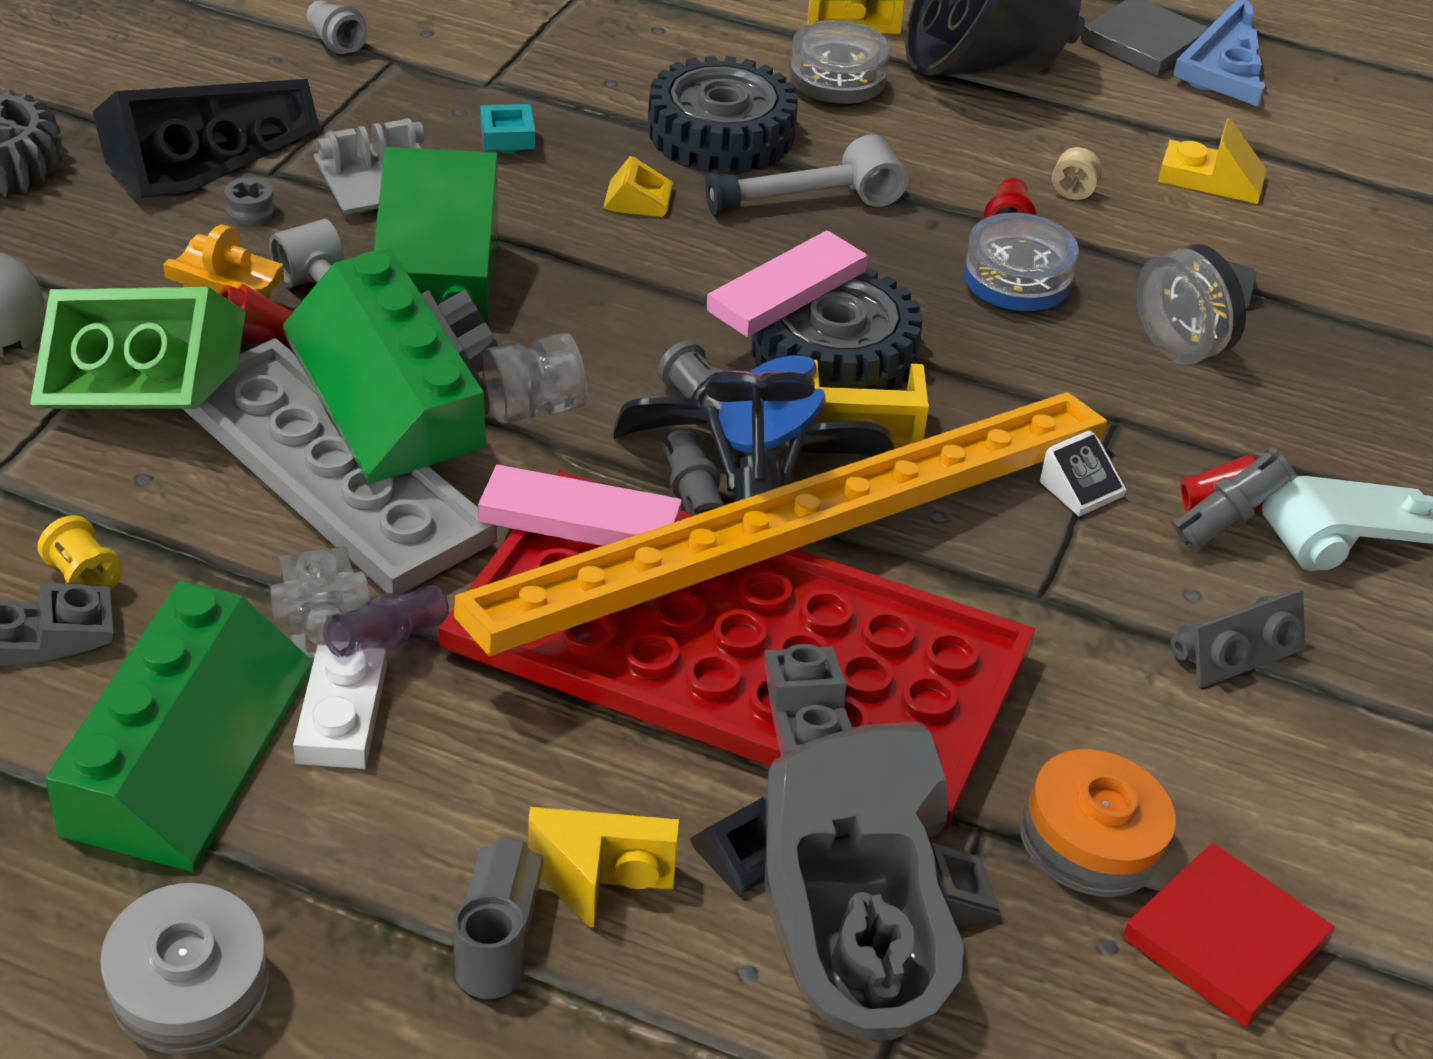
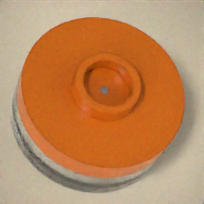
[1020,749,1176,897]

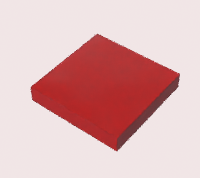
[1123,842,1335,1028]

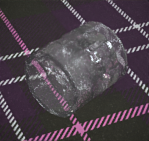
[482,332,587,425]

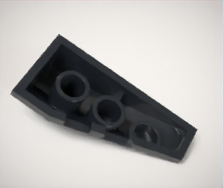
[92,79,320,199]

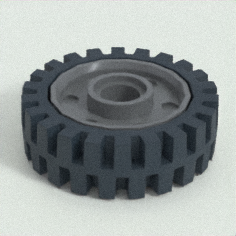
[648,56,798,174]
[751,268,922,390]

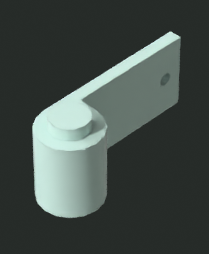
[1262,476,1433,571]

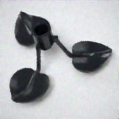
[613,371,894,502]

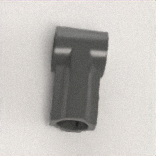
[454,837,543,999]

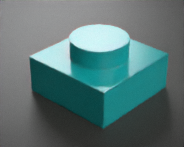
[480,104,535,153]

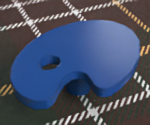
[719,355,826,452]

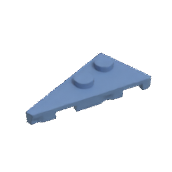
[1173,0,1265,106]

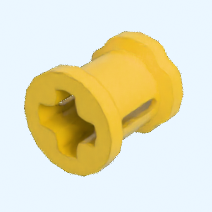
[37,515,123,591]

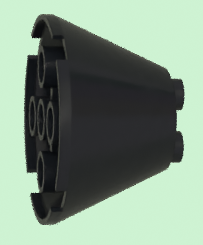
[905,0,1085,76]

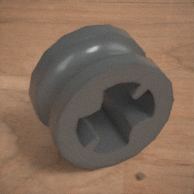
[224,177,275,227]

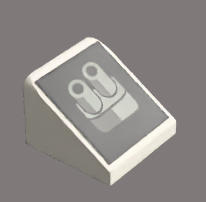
[1040,431,1126,517]

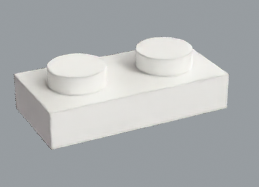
[293,644,387,769]

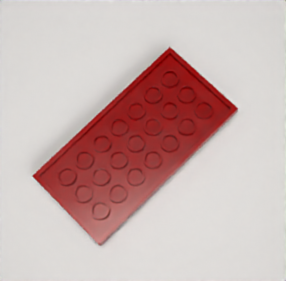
[439,470,1036,831]

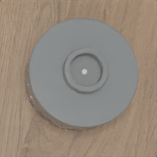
[100,883,268,1054]

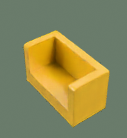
[803,360,929,449]

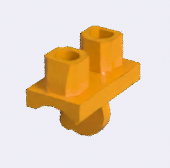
[163,224,284,299]

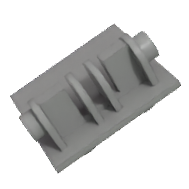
[314,118,425,215]

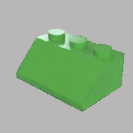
[30,287,246,409]

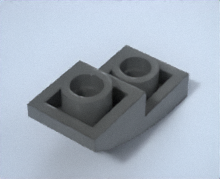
[0,583,113,666]
[764,644,852,757]

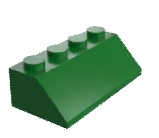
[283,247,486,484]
[45,580,312,873]

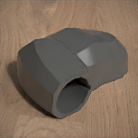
[765,722,964,1040]

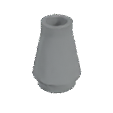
[306,0,367,54]

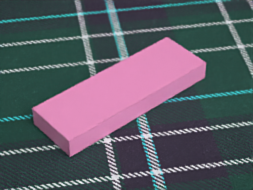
[706,230,868,337]
[478,464,682,546]

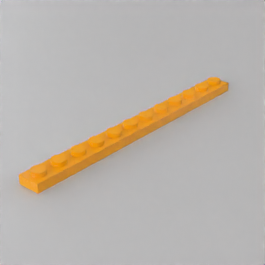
[454,392,1108,656]

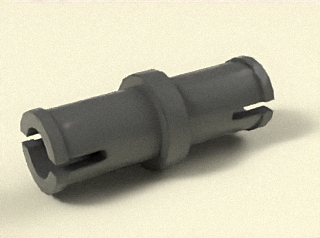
[663,428,725,515]
[1171,447,1297,554]

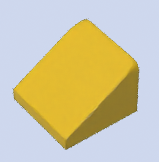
[603,156,673,217]

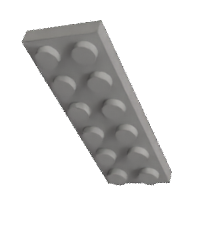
[183,338,497,598]

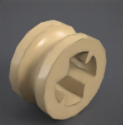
[1051,147,1102,200]

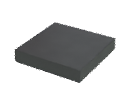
[1080,0,1208,76]

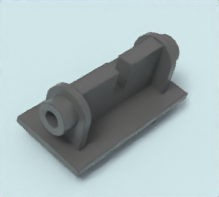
[1171,589,1305,688]

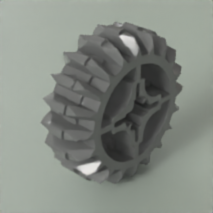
[0,90,63,199]

